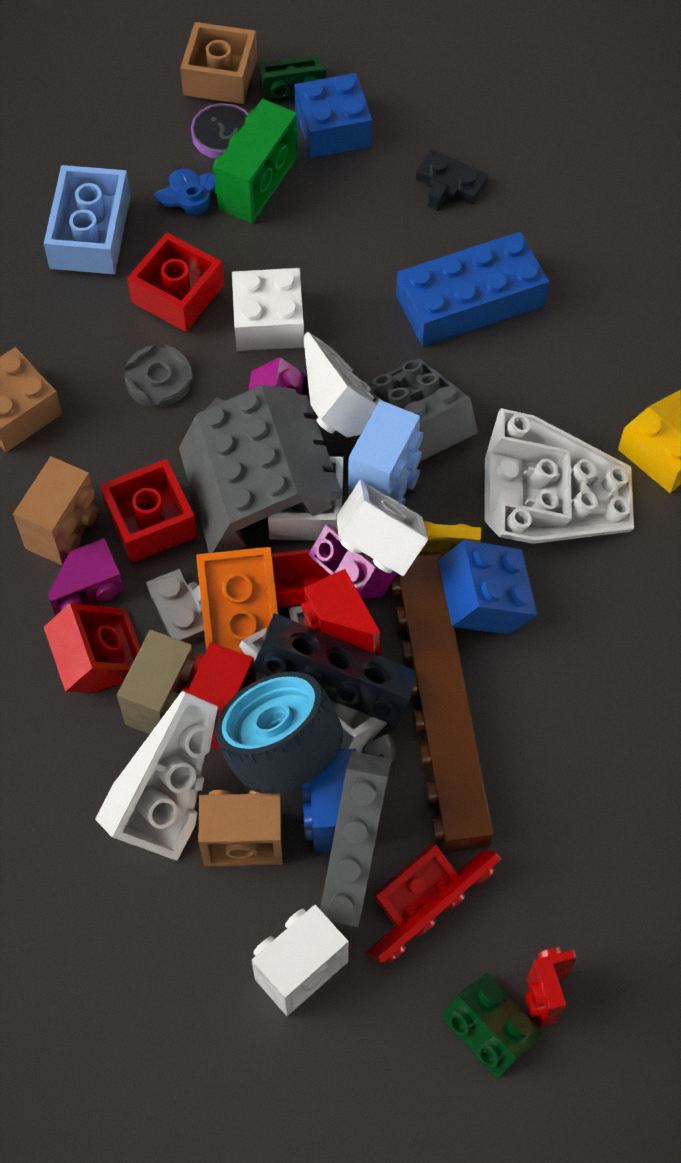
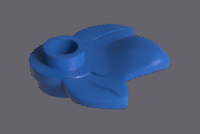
[154,169,216,215]

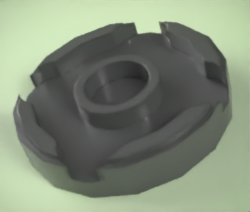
[124,345,193,408]

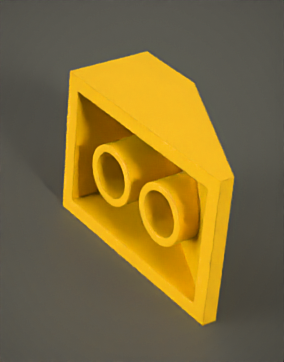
[618,389,681,494]

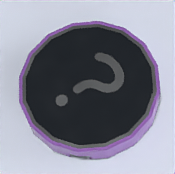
[191,103,248,159]

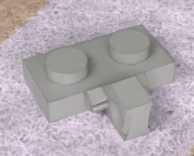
[146,569,205,643]

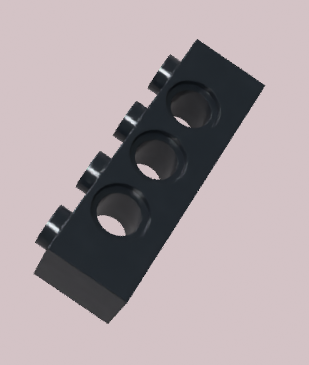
[252,613,416,726]

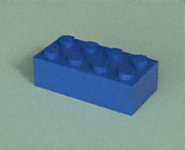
[396,231,549,347]

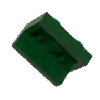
[258,55,326,100]
[441,972,544,1078]

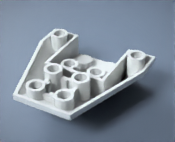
[485,408,634,544]

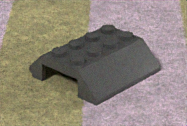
[179,385,342,553]

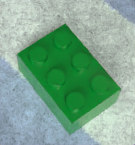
[213,99,298,224]

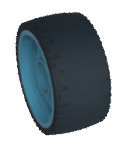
[215,671,343,794]

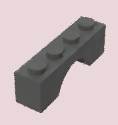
[320,751,392,927]

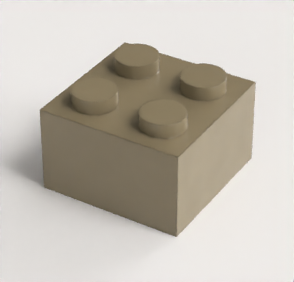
[116,629,195,734]

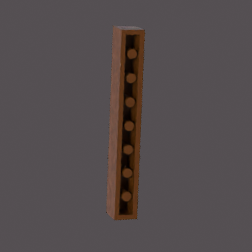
[390,554,493,853]

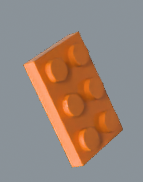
[196,547,278,654]

